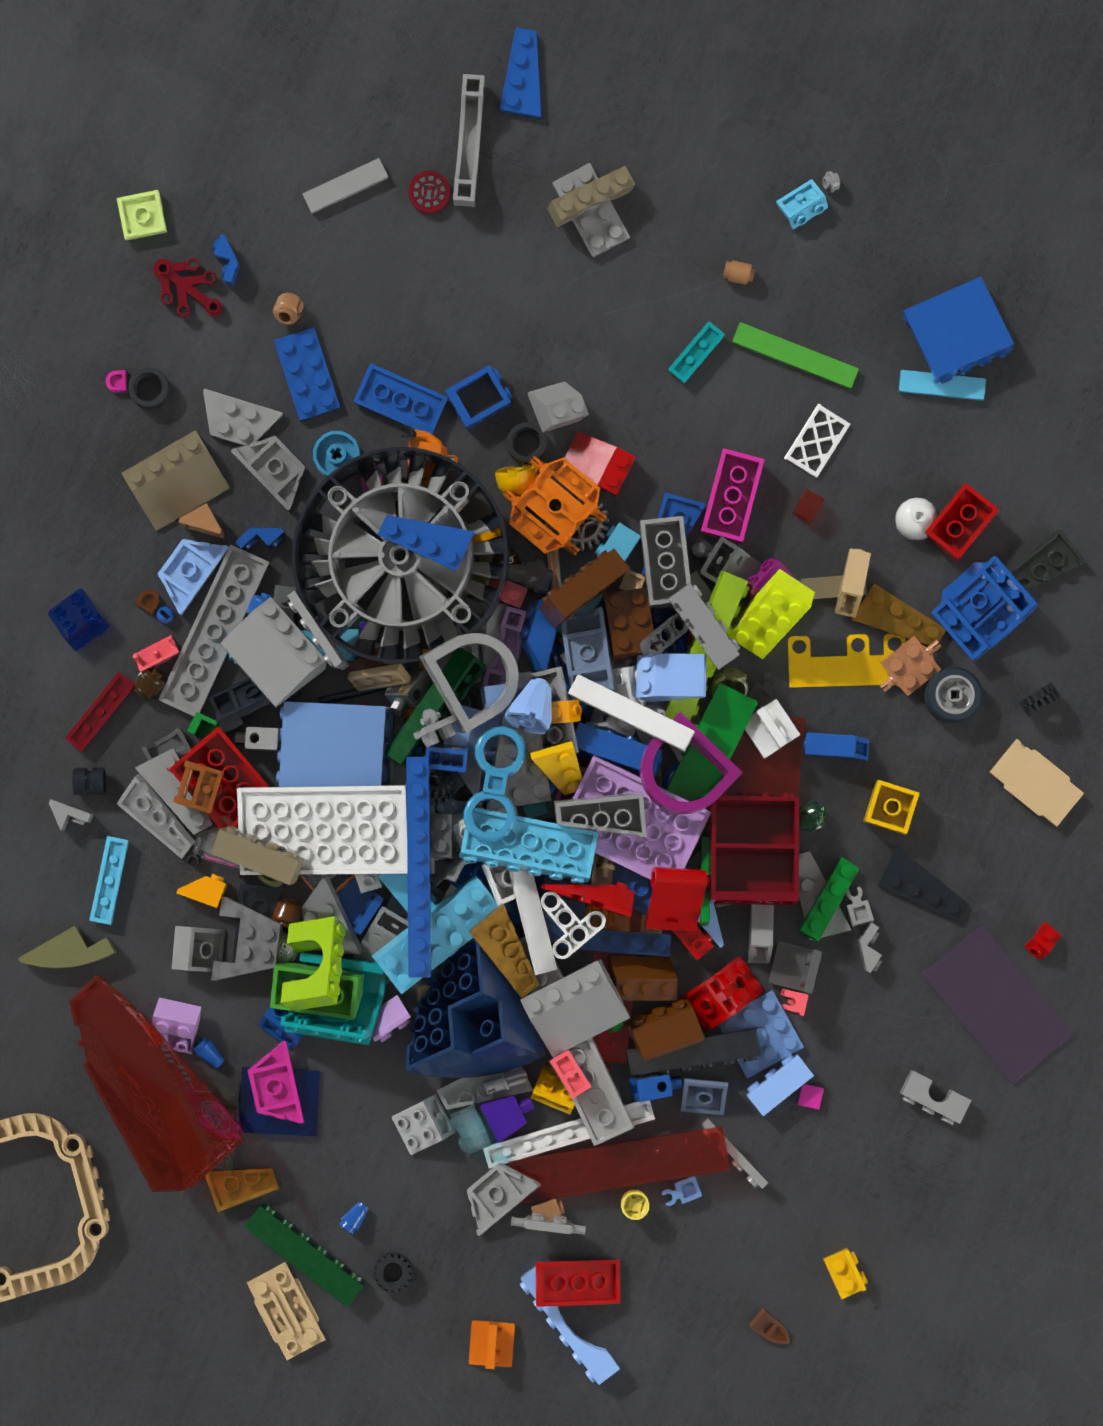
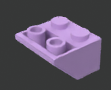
[372,995,413,1042]
[150,998,201,1054]

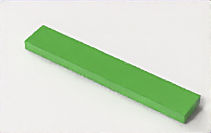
[732,322,859,389]

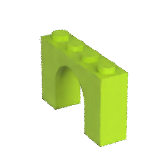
[281,916,346,1012]

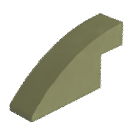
[18,926,117,968]

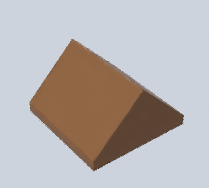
[179,503,225,539]

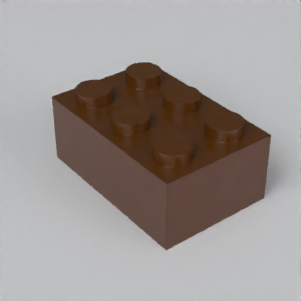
[602,588,656,662]

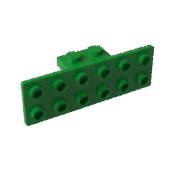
[667,683,758,809]

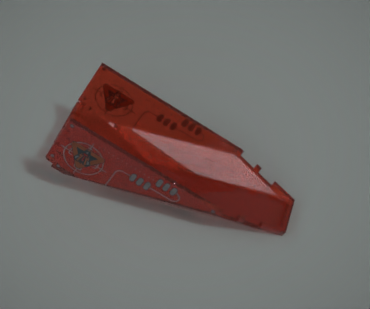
[69,975,244,1192]

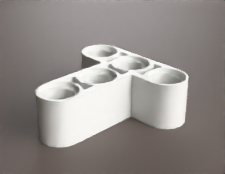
[541,892,606,959]

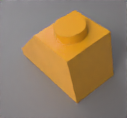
[176,874,228,908]

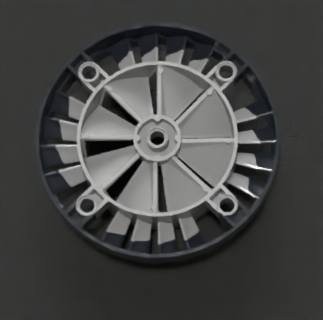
[292,447,510,665]

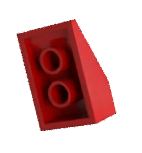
[565,432,636,498]

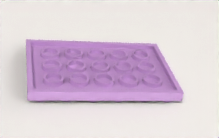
[573,755,711,880]

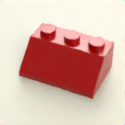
[925,483,999,563]

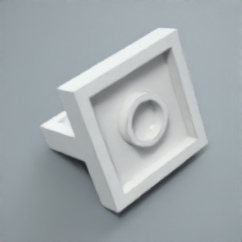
[745,699,800,759]

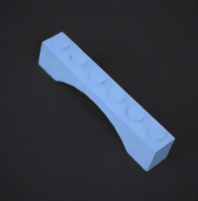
[520,1261,620,1385]

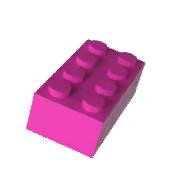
[700,448,765,545]

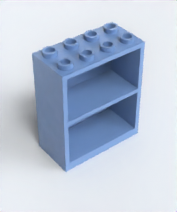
[276,702,395,787]

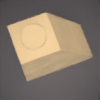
[834,548,871,618]

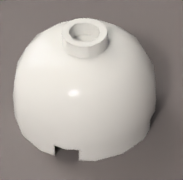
[895,497,938,540]

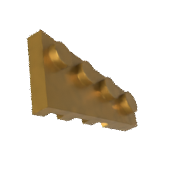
[851,584,946,648]
[469,903,539,998]

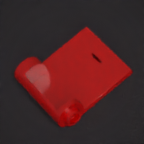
[645,867,710,932]

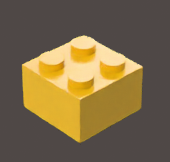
[863,780,920,835]

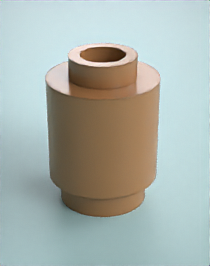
[723,260,755,285]

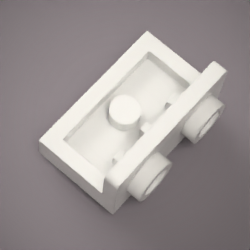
[612,665,646,706]

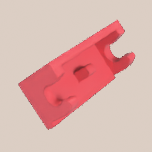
[133,635,180,672]
[781,989,808,1016]
[549,1050,591,1099]

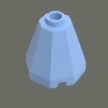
[504,678,552,734]

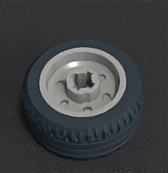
[924,667,983,724]

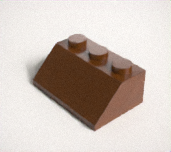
[607,955,677,1001]
[626,998,705,1062]

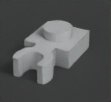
[845,887,874,927]

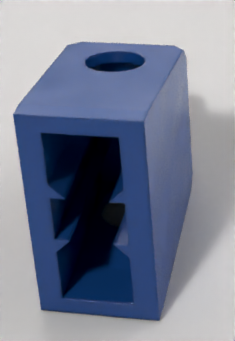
[426,744,468,772]
[629,1074,682,1102]

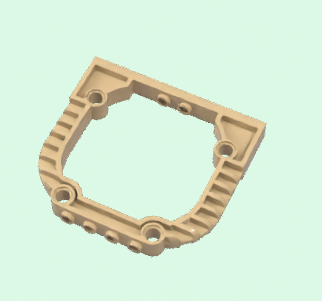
[0,1113,110,1302]

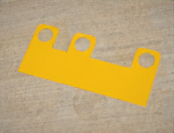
[788,634,906,687]

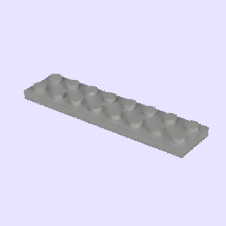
[158,544,270,716]

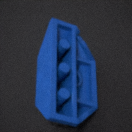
[520,594,557,672]

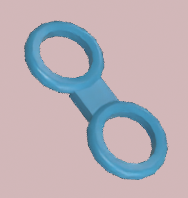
[464,726,527,842]

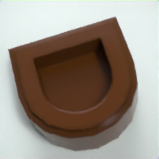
[134,590,160,615]

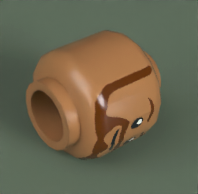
[273,293,304,325]

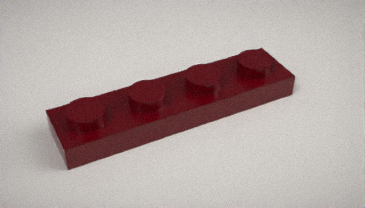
[64,671,135,752]

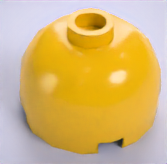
[495,465,538,497]

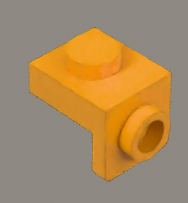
[551,700,582,724]

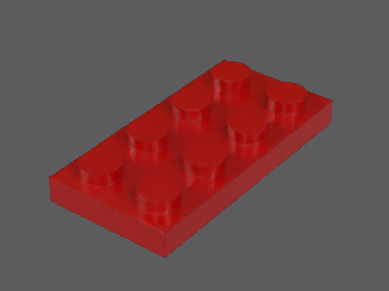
[536,1259,620,1307]

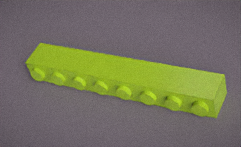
[664,571,749,721]

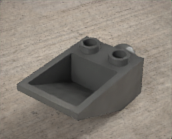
[691,536,762,606]

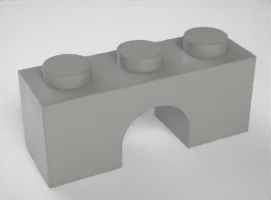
[900,1070,972,1125]

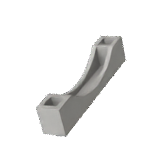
[453,74,485,207]

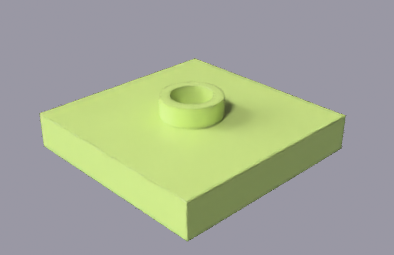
[117,190,167,241]

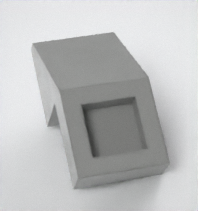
[858,923,882,973]

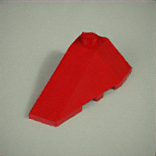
[541,882,634,917]

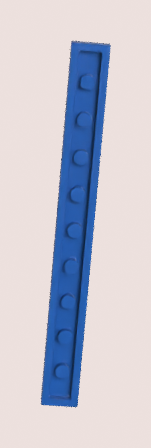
[406,757,431,978]

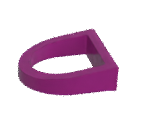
[640,712,743,814]

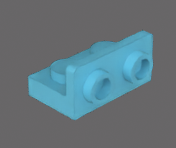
[776,179,828,229]

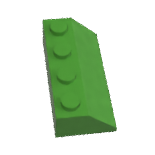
[270,962,365,1020]

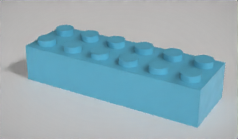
[372,875,498,994]

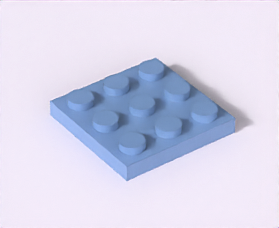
[718,990,804,1078]

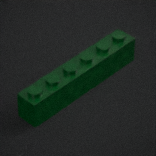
[385,648,486,768]
[244,1204,364,1307]

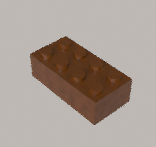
[539,548,630,629]

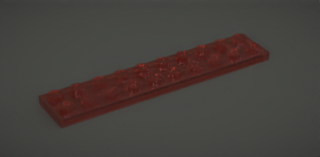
[509,1126,731,1204]

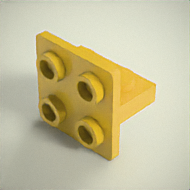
[530,1065,575,1115]

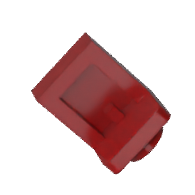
[1024,922,1061,960]

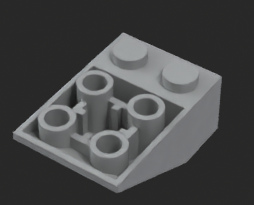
[353,906,408,984]

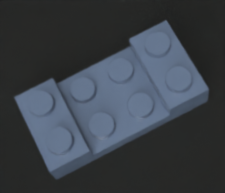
[561,607,616,700]

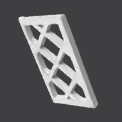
[784,404,850,478]

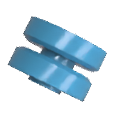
[313,431,361,478]

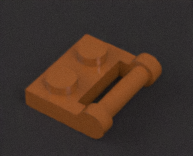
[173,760,223,813]

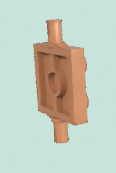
[879,636,942,696]

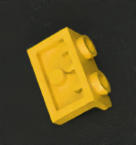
[823,1248,868,1299]

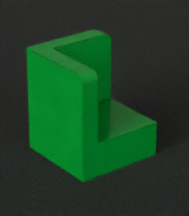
[187,712,222,739]

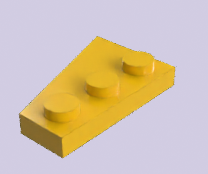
[530,741,582,795]

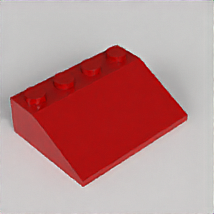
[169,727,269,829]

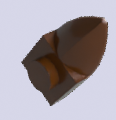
[749,1308,790,1344]

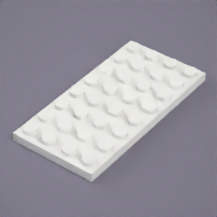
[237,785,407,875]

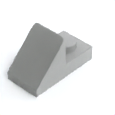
[49,799,93,831]

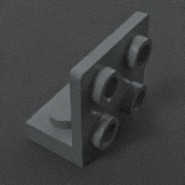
[768,941,822,994]

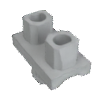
[413,709,456,748]

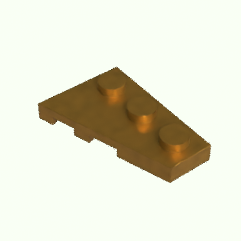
[203,1168,280,1213]

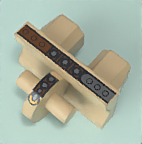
[589,853,615,884]

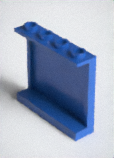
[902,277,1014,384]

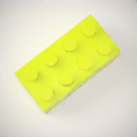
[729,569,815,659]

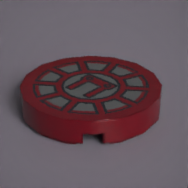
[408,171,451,214]

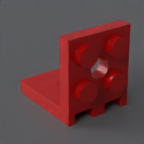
[680,956,764,1033]

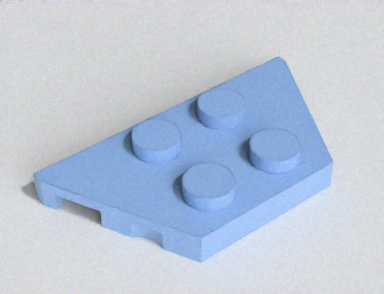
[158,539,229,615]

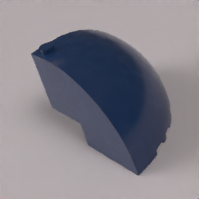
[406,938,546,1078]

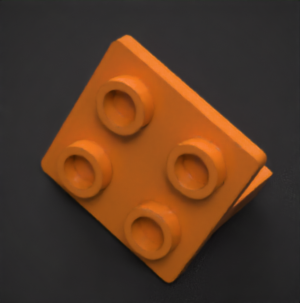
[469,1320,515,1369]

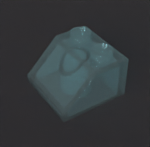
[449,1103,492,1154]

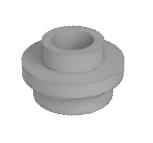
[822,171,840,193]

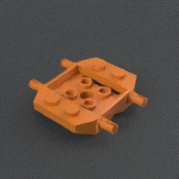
[501,456,607,556]

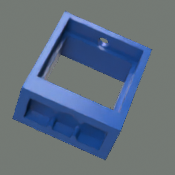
[445,365,513,430]

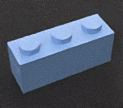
[746,1054,814,1116]

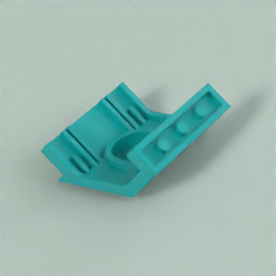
[280,951,388,1045]

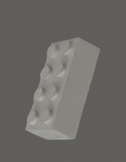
[640,516,691,609]

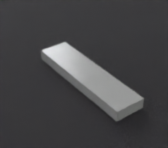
[302,158,388,214]

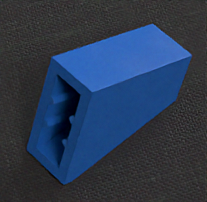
[803,732,869,761]

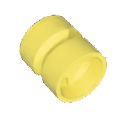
[621,1189,649,1220]

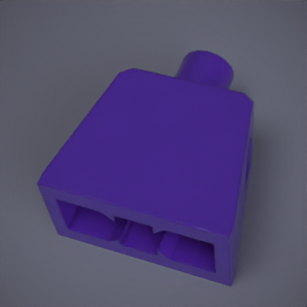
[480,1095,535,1143]

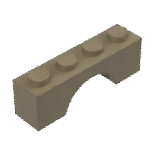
[547,166,635,227]

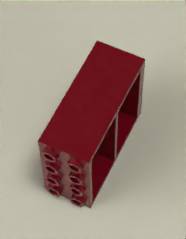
[709,792,799,906]

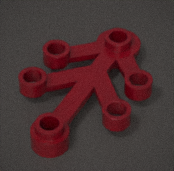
[153,258,223,318]

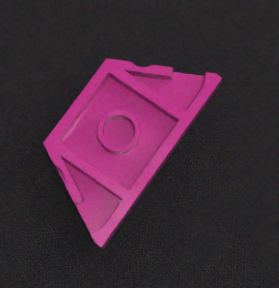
[248,1041,304,1124]

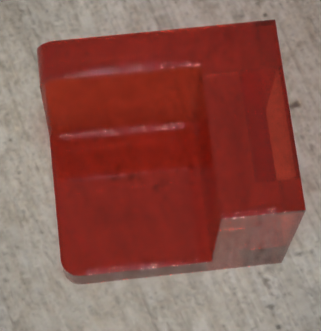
[792,489,825,524]

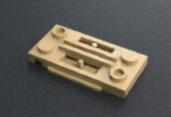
[989,739,1084,827]
[247,1262,326,1360]

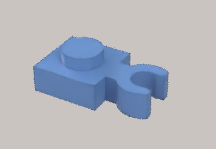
[661,1175,702,1206]

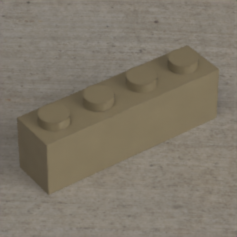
[211,826,304,885]

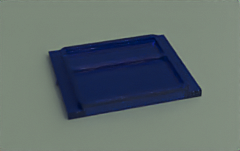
[238,1067,320,1136]

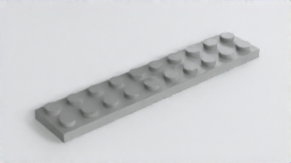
[519,937,634,1146]

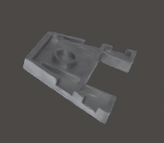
[211,896,283,981]

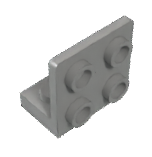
[392,1094,455,1155]

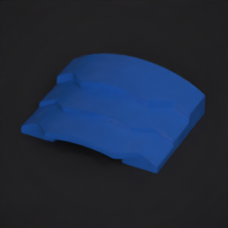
[931,555,1039,661]

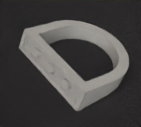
[419,633,519,733]

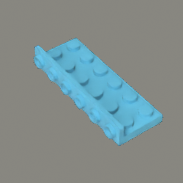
[459,807,598,885]

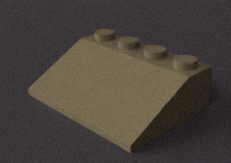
[121,430,230,531]

